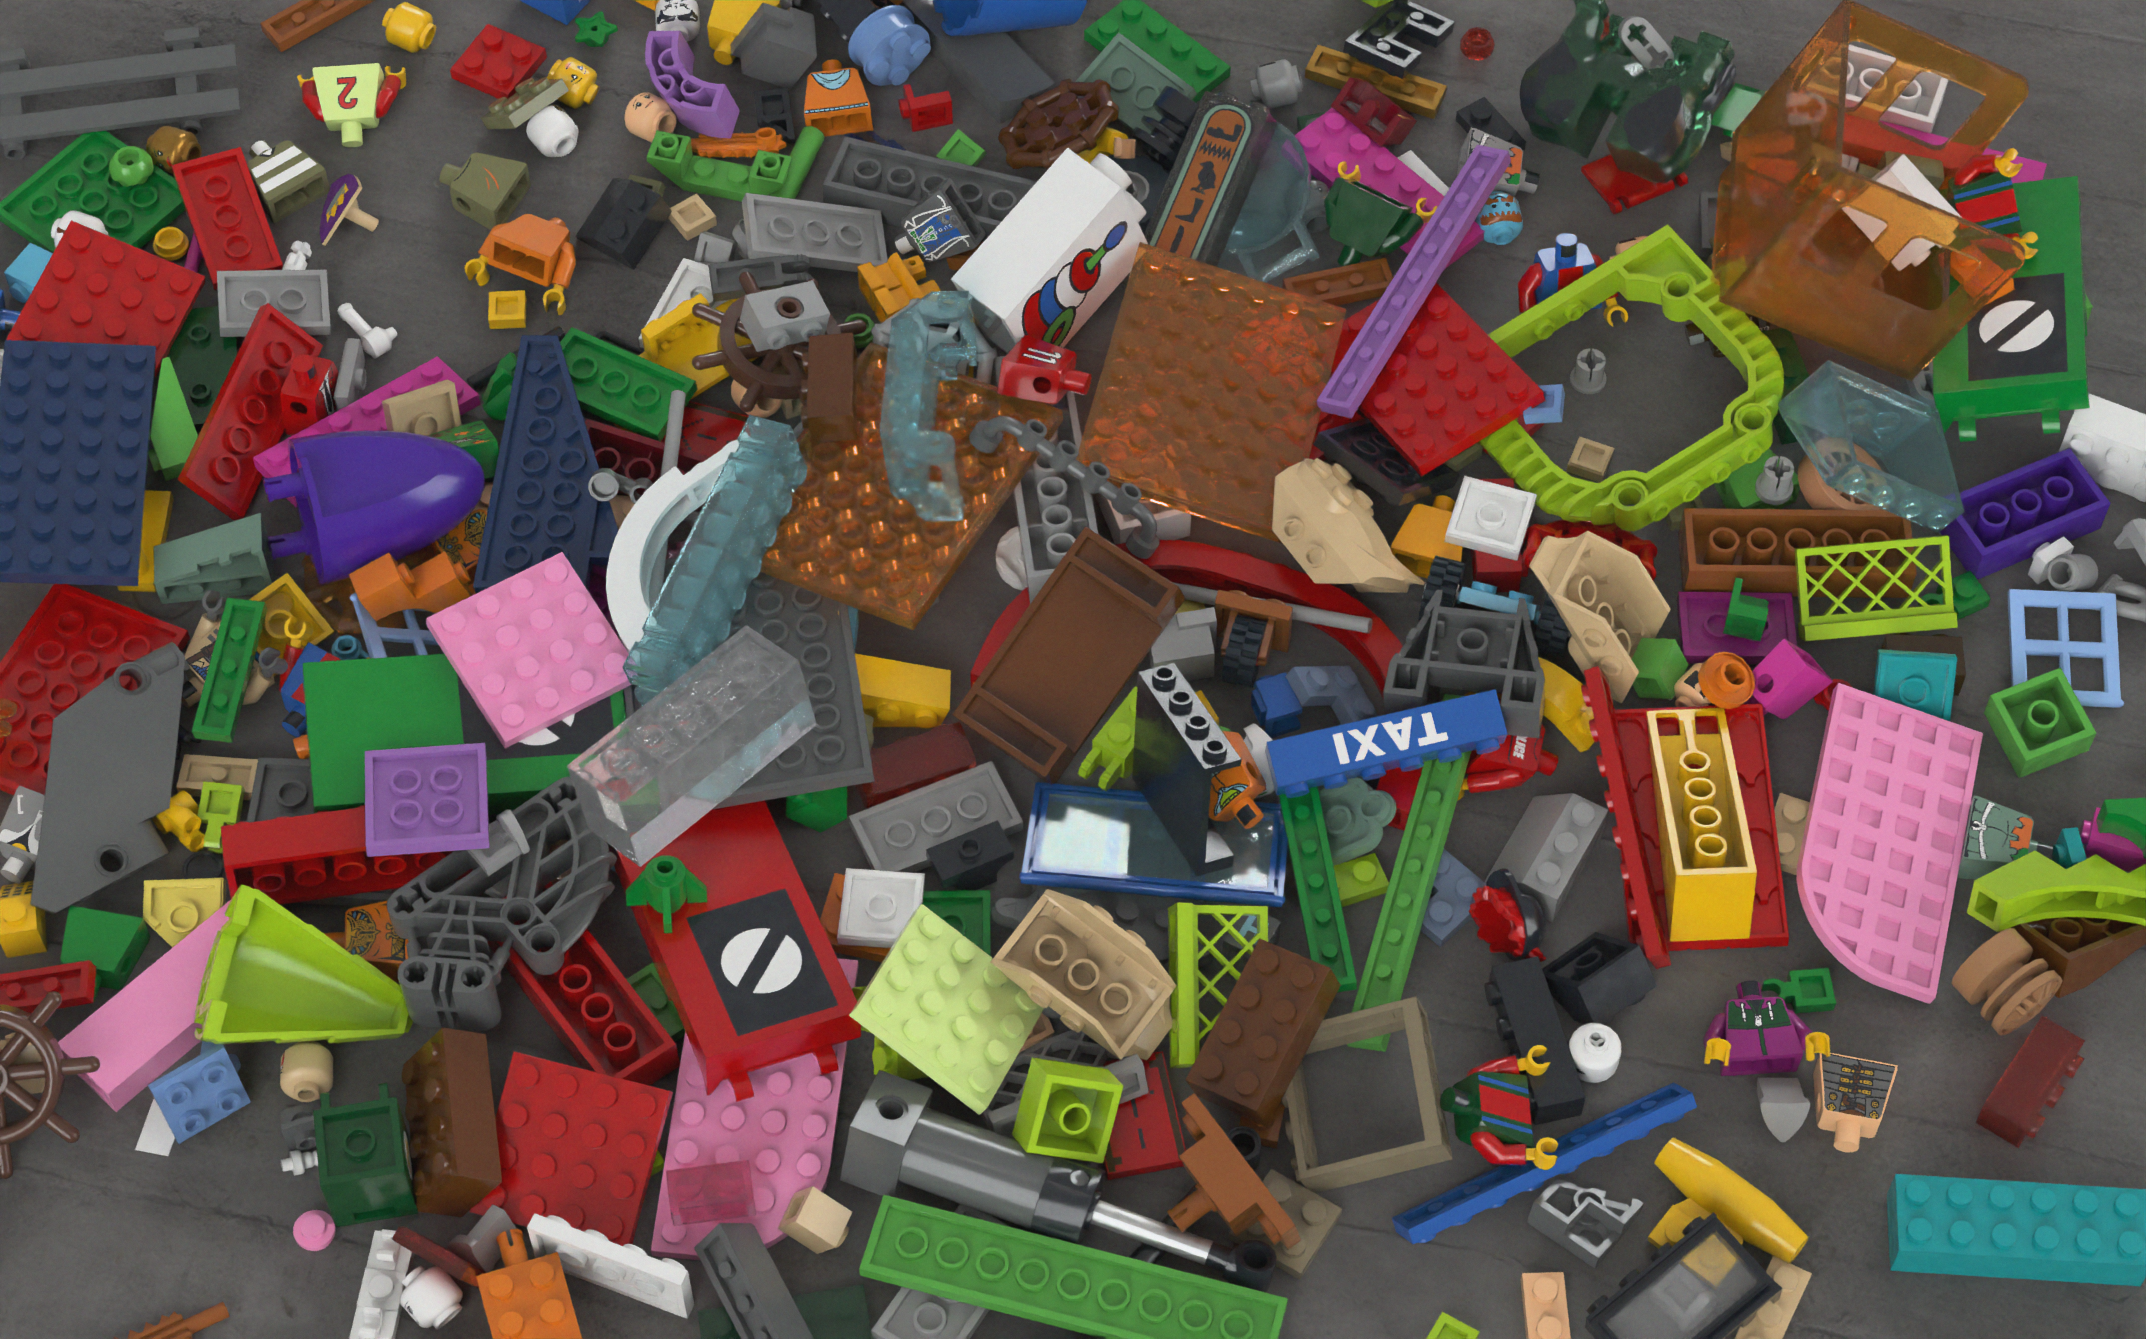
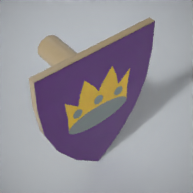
[319,174,379,246]

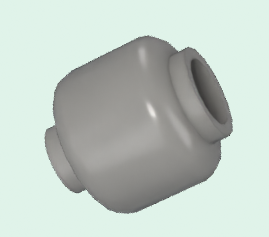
[1251,59,1304,109]

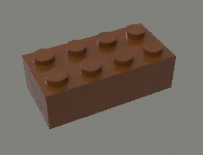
[1186,939,1341,1127]
[402,1027,502,1217]

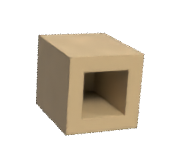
[777,1186,852,1254]

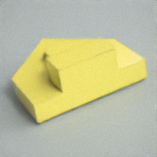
[143,878,226,948]

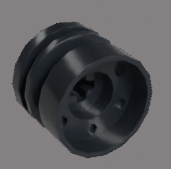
[1131,86,1224,173]

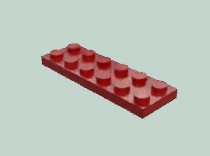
[177,303,323,521]

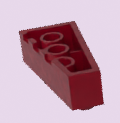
[585,419,725,512]

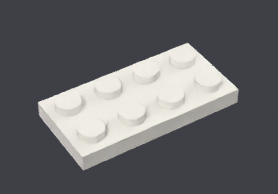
[527,1213,695,1319]

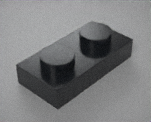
[1456,97,1526,151]

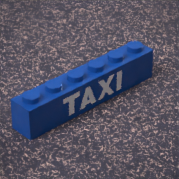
[1265,689,1508,798]

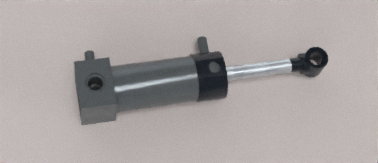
[840,1070,1277,1293]

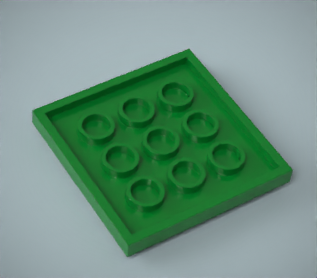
[0,131,186,253]

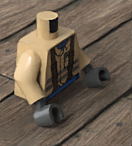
[181,590,288,708]

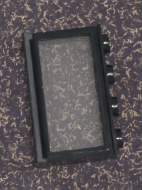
[1585,1212,1782,1339]

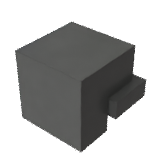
[730,3,817,90]

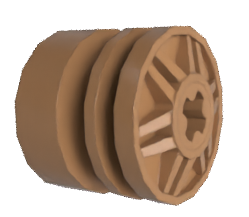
[1951,928,2063,1036]

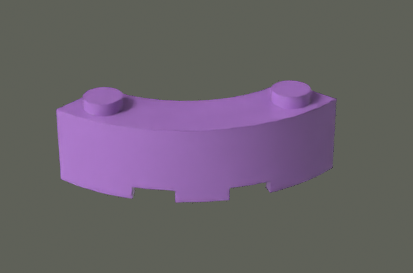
[645,31,740,138]

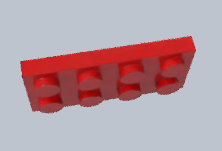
[172,147,283,290]

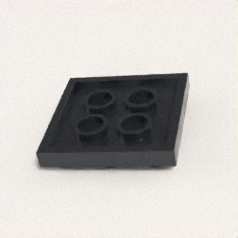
[1313,418,1460,506]

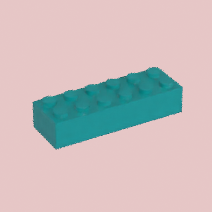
[1887,1174,2146,1286]

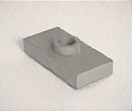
[334,338,366,411]

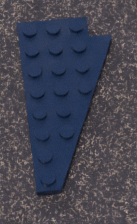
[473,335,619,594]

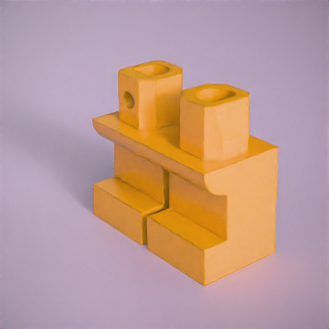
[857,252,941,333]

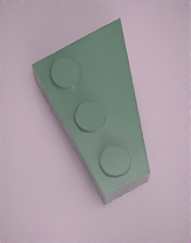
[154,513,274,604]

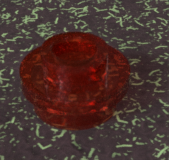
[1460,27,1495,60]

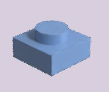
[1523,384,1565,424]

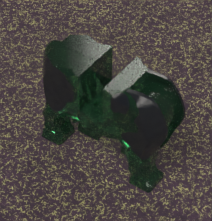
[1520,0,1737,183]

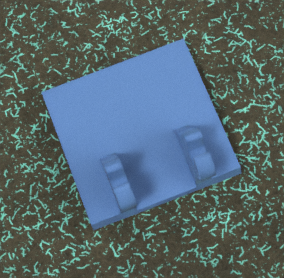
[148,1041,251,1144]

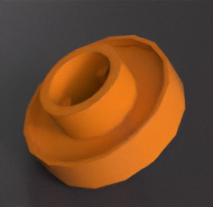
[1698,652,1755,709]

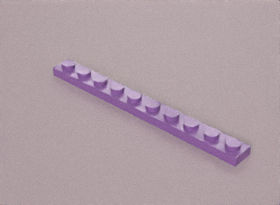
[1316,145,1511,419]

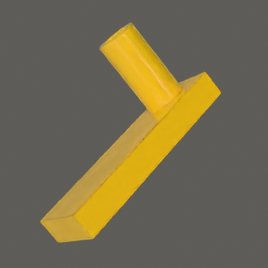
[117,490,174,592]

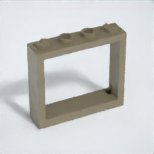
[1282,996,1453,1193]

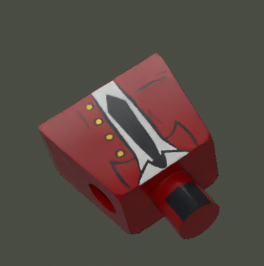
[280,354,339,436]

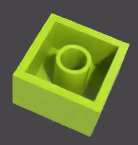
[1012,1057,1124,1163]

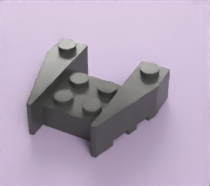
[1383,590,1545,738]

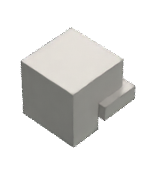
[1148,607,1217,681]

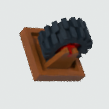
[1215,590,1293,688]

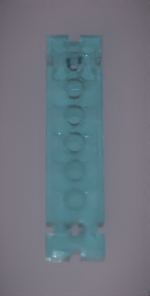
[622,415,807,719]

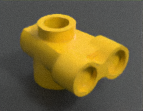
[152,790,205,852]

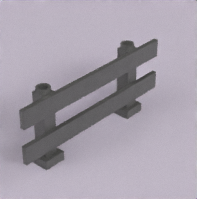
[0,26,241,161]

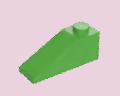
[149,357,198,481]

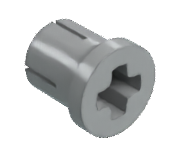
[1570,348,1606,394]
[1755,456,1794,505]

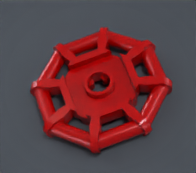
[1522,519,1658,580]

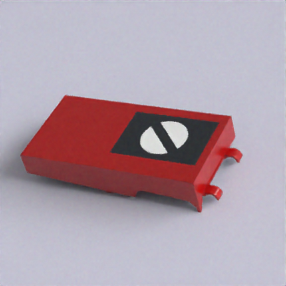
[602,800,861,1102]

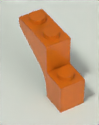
[349,551,476,621]

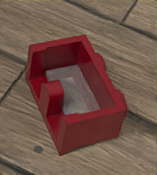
[1331,77,1417,147]

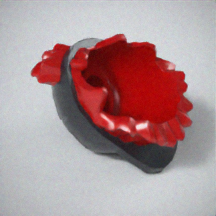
[1468,868,1546,962]

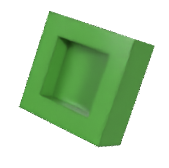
[936,129,987,167]

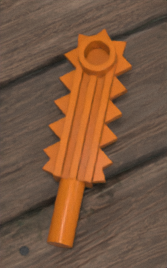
[691,127,786,158]

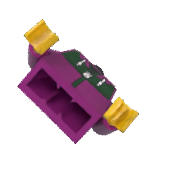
[1703,980,1830,1076]

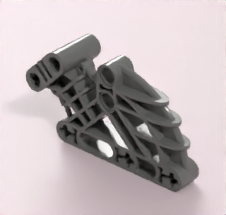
[387,777,617,1031]

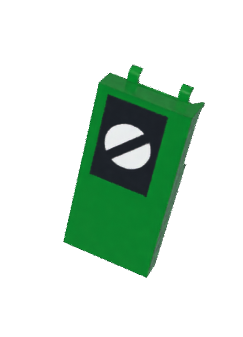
[1932,176,2090,442]
[303,654,634,815]

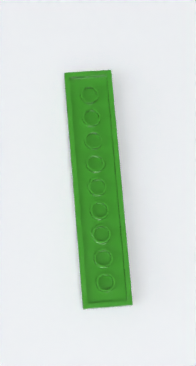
[859,1195,1288,1339]

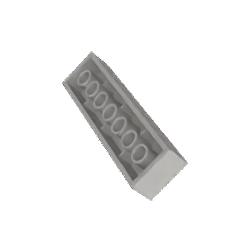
[994,348,1098,604]

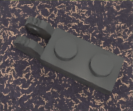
[708,254,812,302]

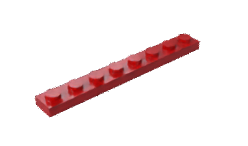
[1581,666,1671,969]

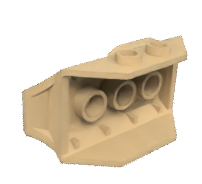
[1272,458,1425,593]
[1529,531,1671,703]
[990,889,1177,1060]

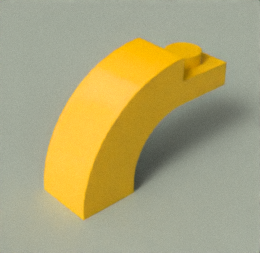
[1497,657,1594,752]

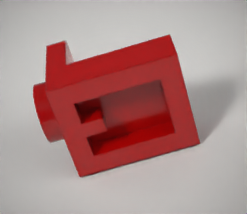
[898,84,953,132]

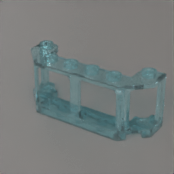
[880,291,978,521]

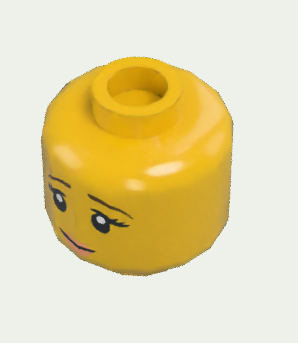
[547,57,600,109]

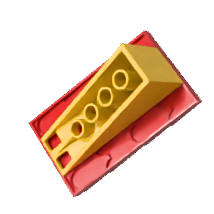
[1615,704,1789,951]

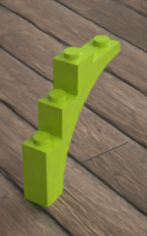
[1967,851,2146,932]

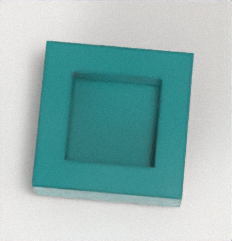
[2052,827,2087,869]

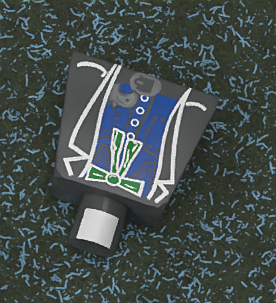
[895,177,986,263]

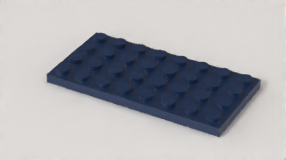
[0,340,156,586]

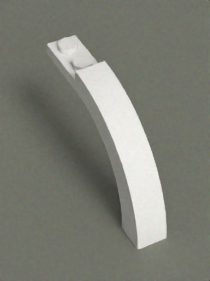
[606,433,762,670]

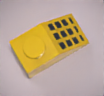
[0,881,47,958]

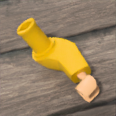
[1077,127,1136,164]

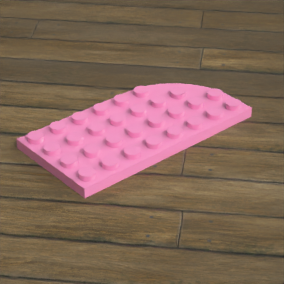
[1796,683,1983,1004]
[651,958,859,1261]

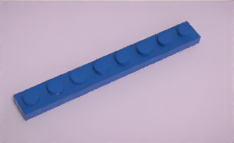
[1392,1082,1697,1244]

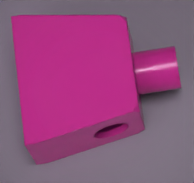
[1743,638,1833,719]

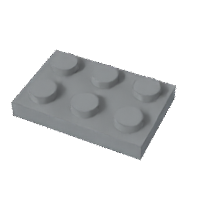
[217,270,331,337]

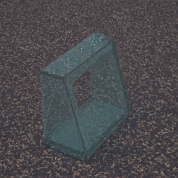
[1778,360,1964,532]

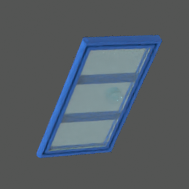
[1019,782,1288,908]

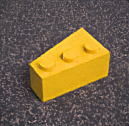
[855,653,951,728]

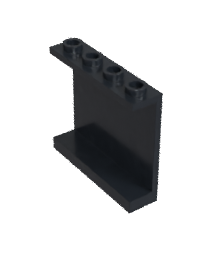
[1132,663,1242,876]

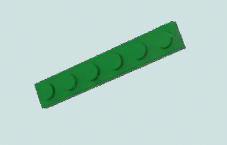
[1278,786,1357,993]

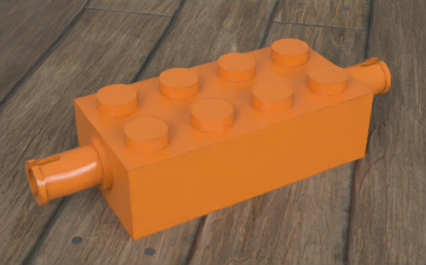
[476,1229,582,1339]

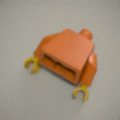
[465,214,576,315]

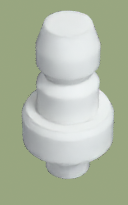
[281,1150,318,1176]

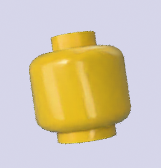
[382,2,436,53]

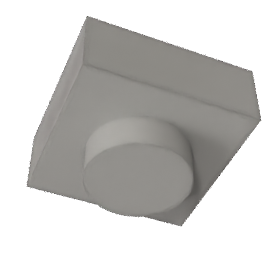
[694,231,737,265]

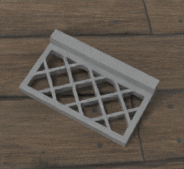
[981,1030,1149,1140]

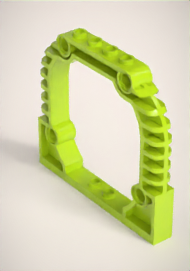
[1478,224,1784,531]

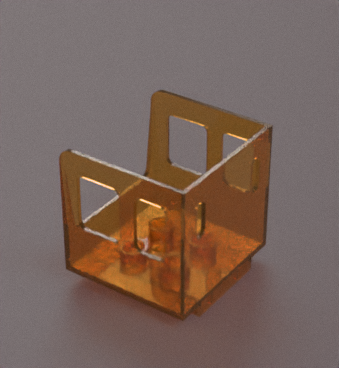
[1710,0,2029,381]

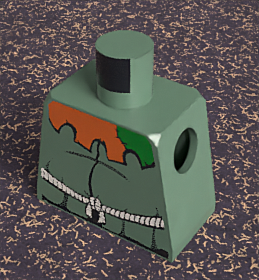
[1957,795,2053,880]

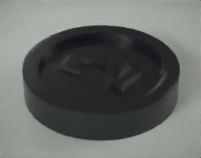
[183,851,224,879]

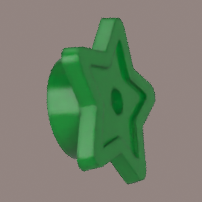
[575,11,618,47]

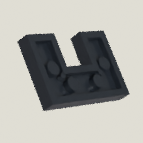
[1343,0,1455,79]

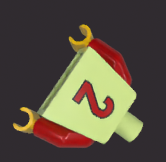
[297,63,406,148]

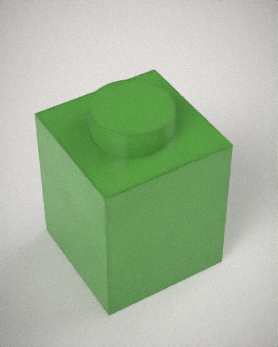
[1631,638,1688,699]

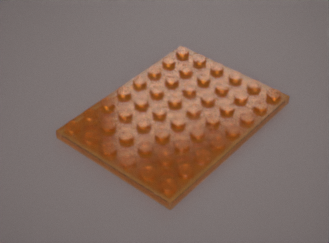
[1071,242,1346,544]
[715,342,1064,630]

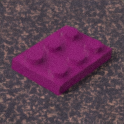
[1676,592,1797,664]

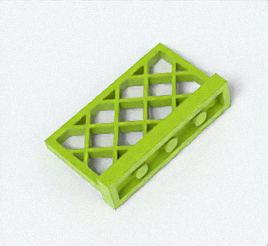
[1795,535,1958,641]
[1168,902,1268,1068]

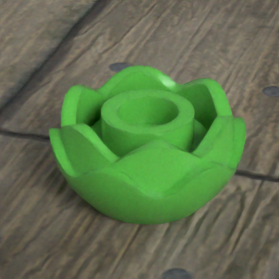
[109,146,153,187]

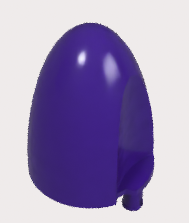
[263,430,485,584]

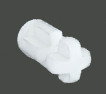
[282,241,312,270]

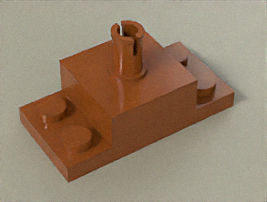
[1166,1093,1301,1250]

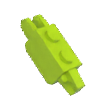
[1077,686,1137,792]

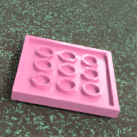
[426,552,642,748]

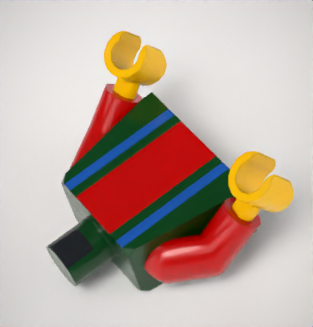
[1946,148,2038,259]
[1440,1045,1558,1170]

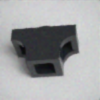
[926,820,1015,891]

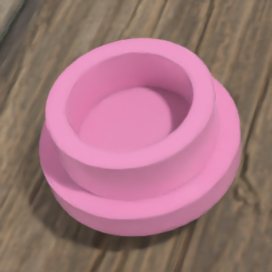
[293,1210,336,1251]

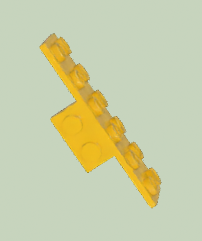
[613,293,758,434]

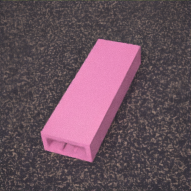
[58,900,231,1112]

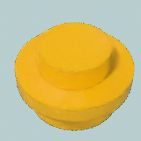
[153,227,189,261]

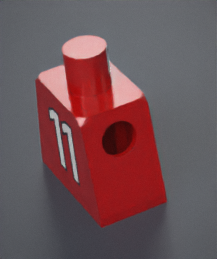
[997,335,1092,404]

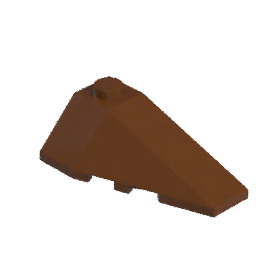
[2011,917,2146,998]

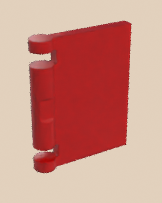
[1581,146,1688,215]

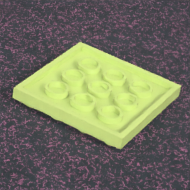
[849,904,1043,1115]

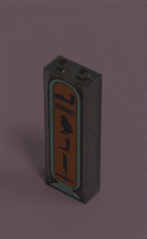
[1122,91,1278,320]

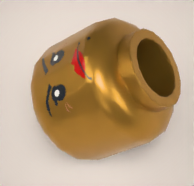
[146,126,202,174]

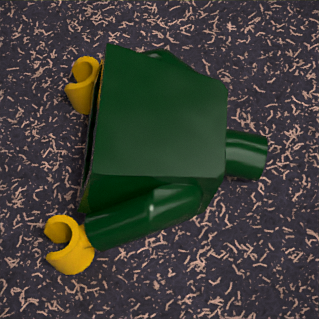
[1324,161,1437,266]

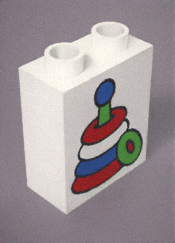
[951,148,1150,354]

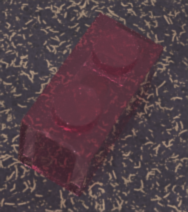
[666,1160,756,1226]

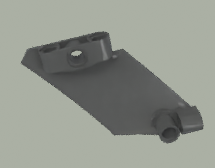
[30,642,190,914]

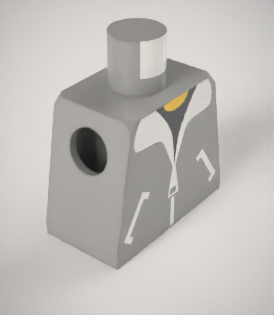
[0,785,45,884]

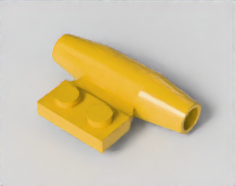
[1648,1137,1809,1291]

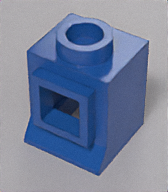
[1251,672,1302,738]

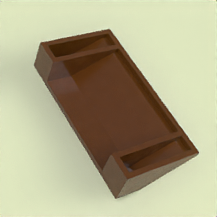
[952,526,1186,785]

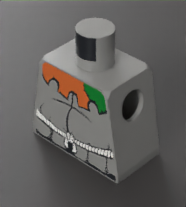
[1457,127,1539,196]

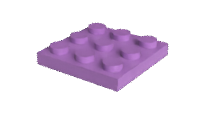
[365,743,490,857]

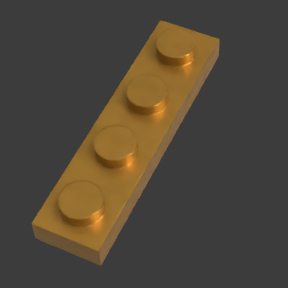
[1305,45,1447,119]

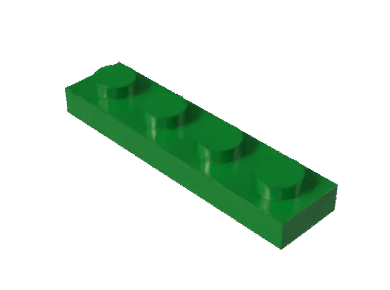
[192,598,267,743]

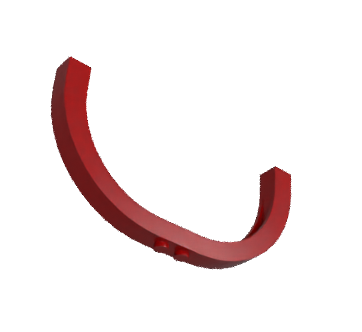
[970,540,1425,831]

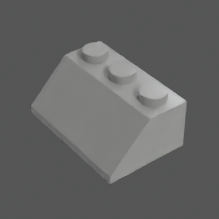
[1484,793,1609,923]

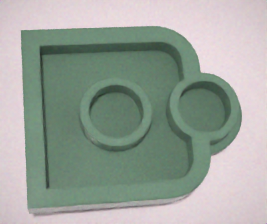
[1318,777,1396,866]

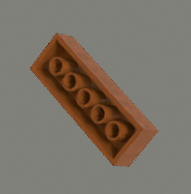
[1678,508,1917,598]

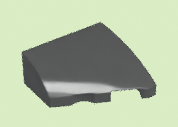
[1527,1179,1644,1268]

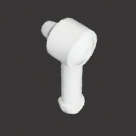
[337,303,397,359]

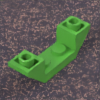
[647,130,792,202]

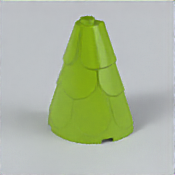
[194,884,413,1044]

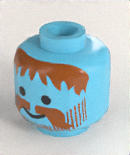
[1476,191,1523,245]

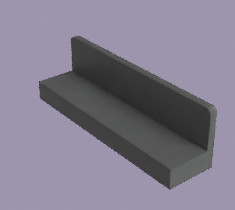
[694,1223,814,1339]

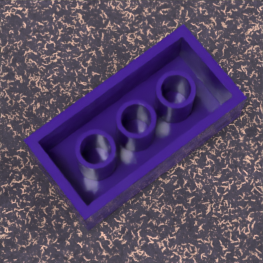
[1934,448,2111,580]

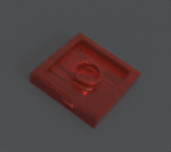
[392,1226,487,1288]

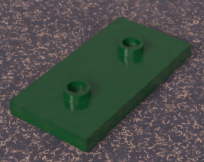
[167,306,239,432]

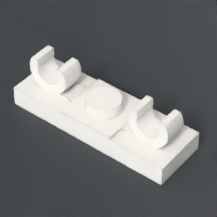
[349,1229,417,1339]

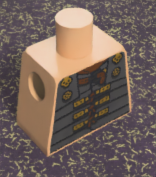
[1813,1053,1898,1152]

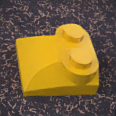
[249,573,334,676]

